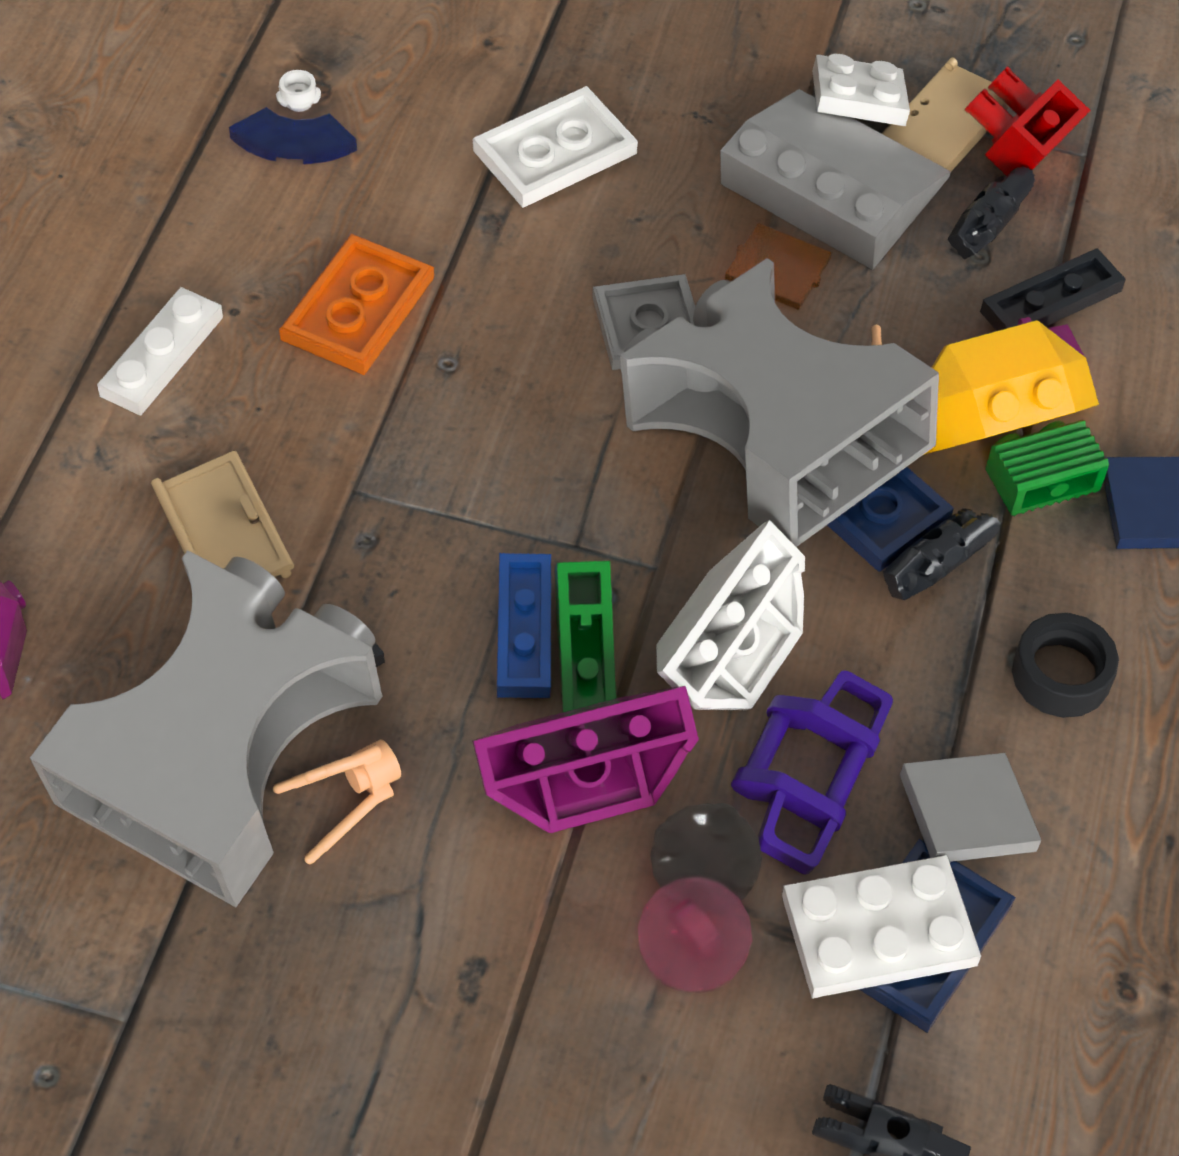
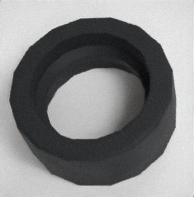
[1012,612,1119,718]

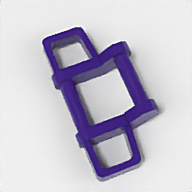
[731,671,893,875]

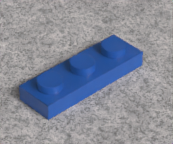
[497,553,551,698]

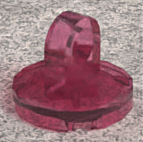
[638,877,752,993]

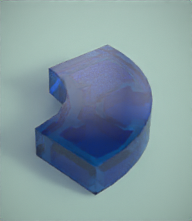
[229,107,357,164]

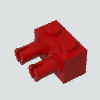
[964,66,1091,176]

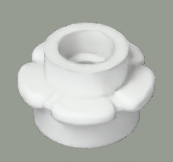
[276,70,321,112]

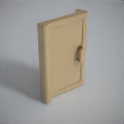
[881,57,1009,173]
[151,451,294,578]

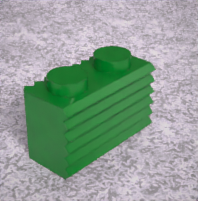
[985,420,1109,517]

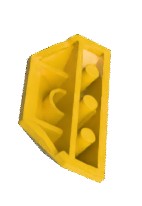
[924,320,1099,455]

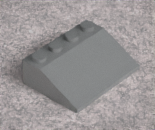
[720,89,950,270]

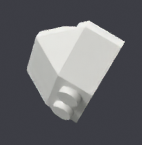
[656,520,805,710]

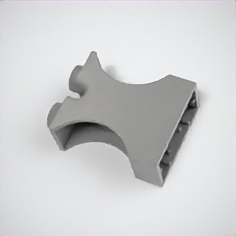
[620,258,939,547]
[30,551,383,908]

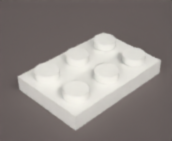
[473,86,638,208]
[782,855,981,998]

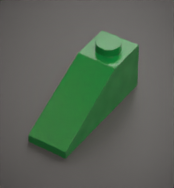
[554,561,616,713]

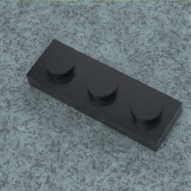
[980,248,1126,331]

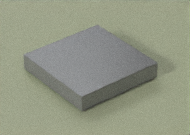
[592,274,695,370]
[900,753,1042,862]

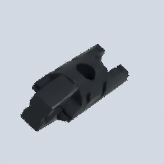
[948,166,1035,259]
[883,508,1001,600]
[812,1084,971,1156]

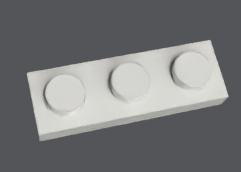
[97,287,223,416]

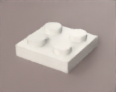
[813,54,910,126]

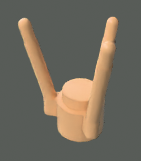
[273,740,401,864]

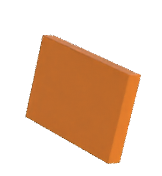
[279,234,434,375]

